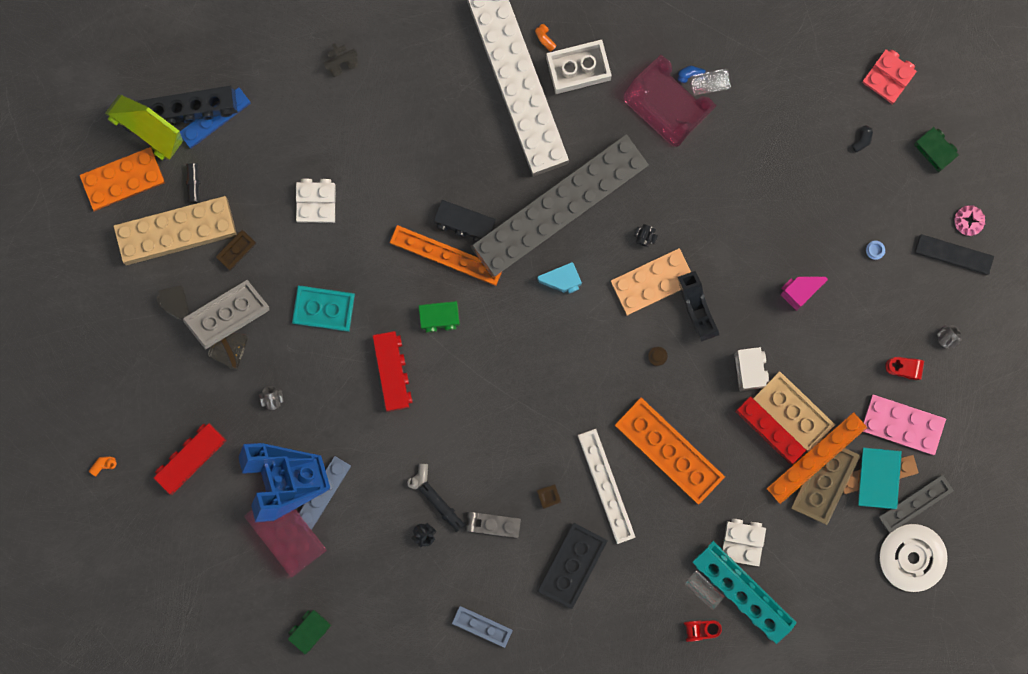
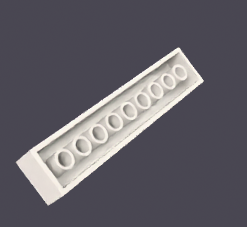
[467,0,569,177]

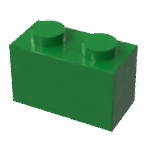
[419,301,460,333]

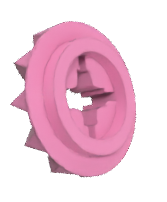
[954,205,985,236]

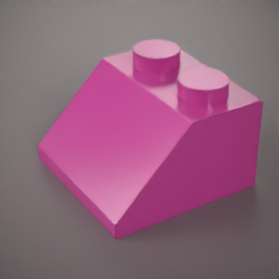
[780,277,828,311]

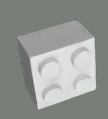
[734,347,769,391]

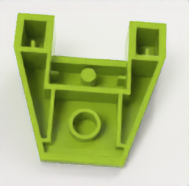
[105,95,183,160]

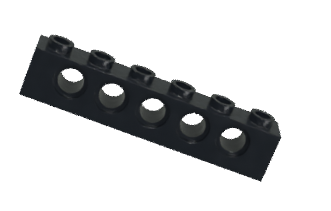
[122,85,238,132]

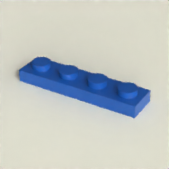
[180,88,251,149]

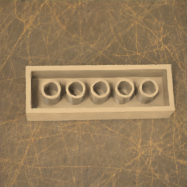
[114,196,237,265]

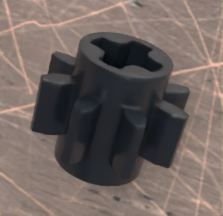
[634,224,658,247]
[411,523,436,547]

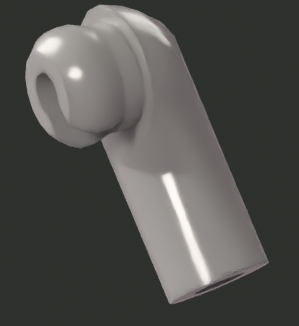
[407,464,428,489]

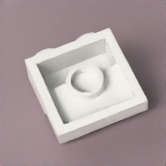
[296,179,336,223]
[722,519,766,566]

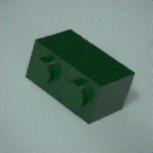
[914,127,959,173]
[288,610,332,655]

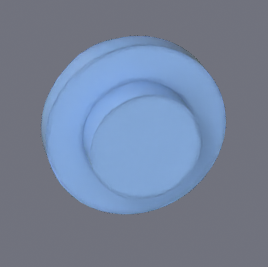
[866,241,885,260]

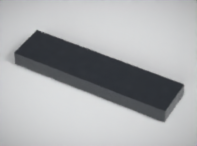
[915,234,994,275]

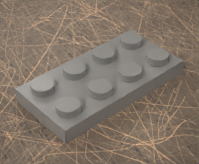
[183,280,269,350]

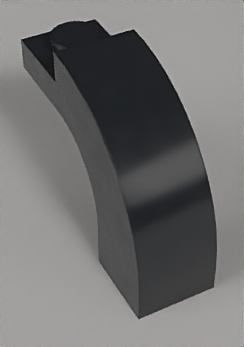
[678,271,719,342]

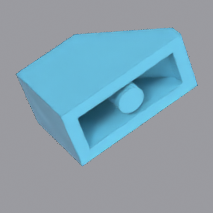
[537,262,582,294]

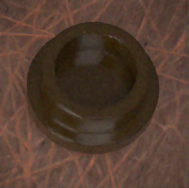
[648,347,668,366]

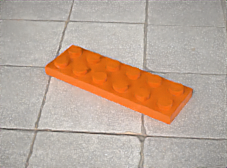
[614,398,725,505]

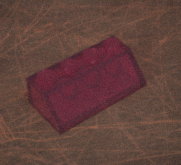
[244,509,327,578]

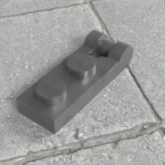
[465,512,521,538]

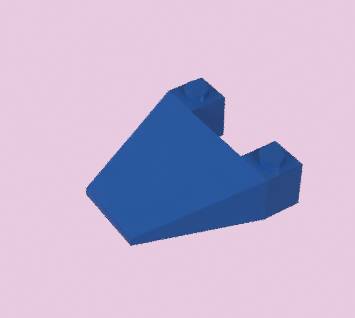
[238,443,330,522]

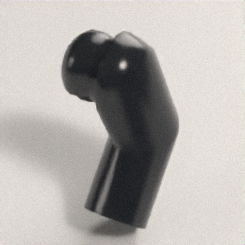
[852,125,873,153]

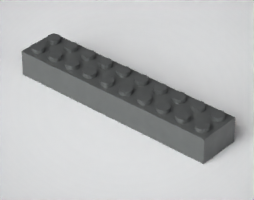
[471,134,649,278]

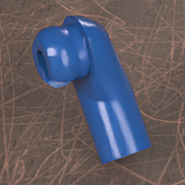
[678,66,706,83]

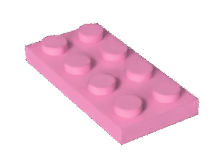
[863,395,946,456]

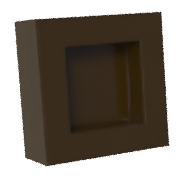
[537,484,562,509]

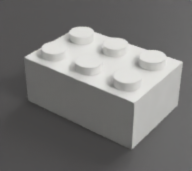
[546,40,612,94]

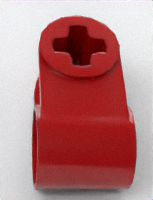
[885,357,924,380]
[684,620,722,642]

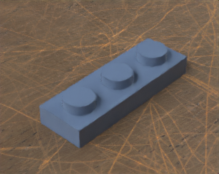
[452,606,513,648]

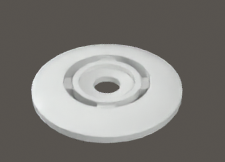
[879,524,947,592]

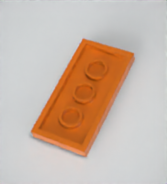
[80,147,165,211]

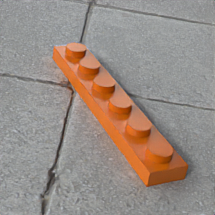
[390,225,502,286]
[767,412,867,504]

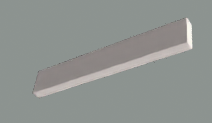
[578,429,635,544]

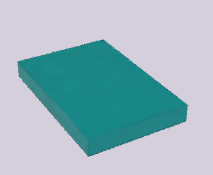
[292,286,355,332]
[858,448,902,509]

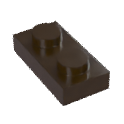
[216,230,257,271]

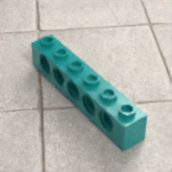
[693,541,797,644]

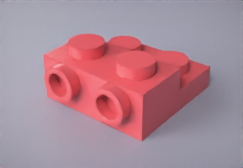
[862,49,917,104]

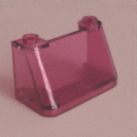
[624,55,717,147]

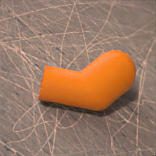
[535,24,556,52]
[89,456,117,477]

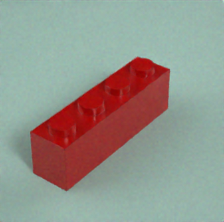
[373,331,413,412]
[735,396,806,465]
[154,423,227,495]

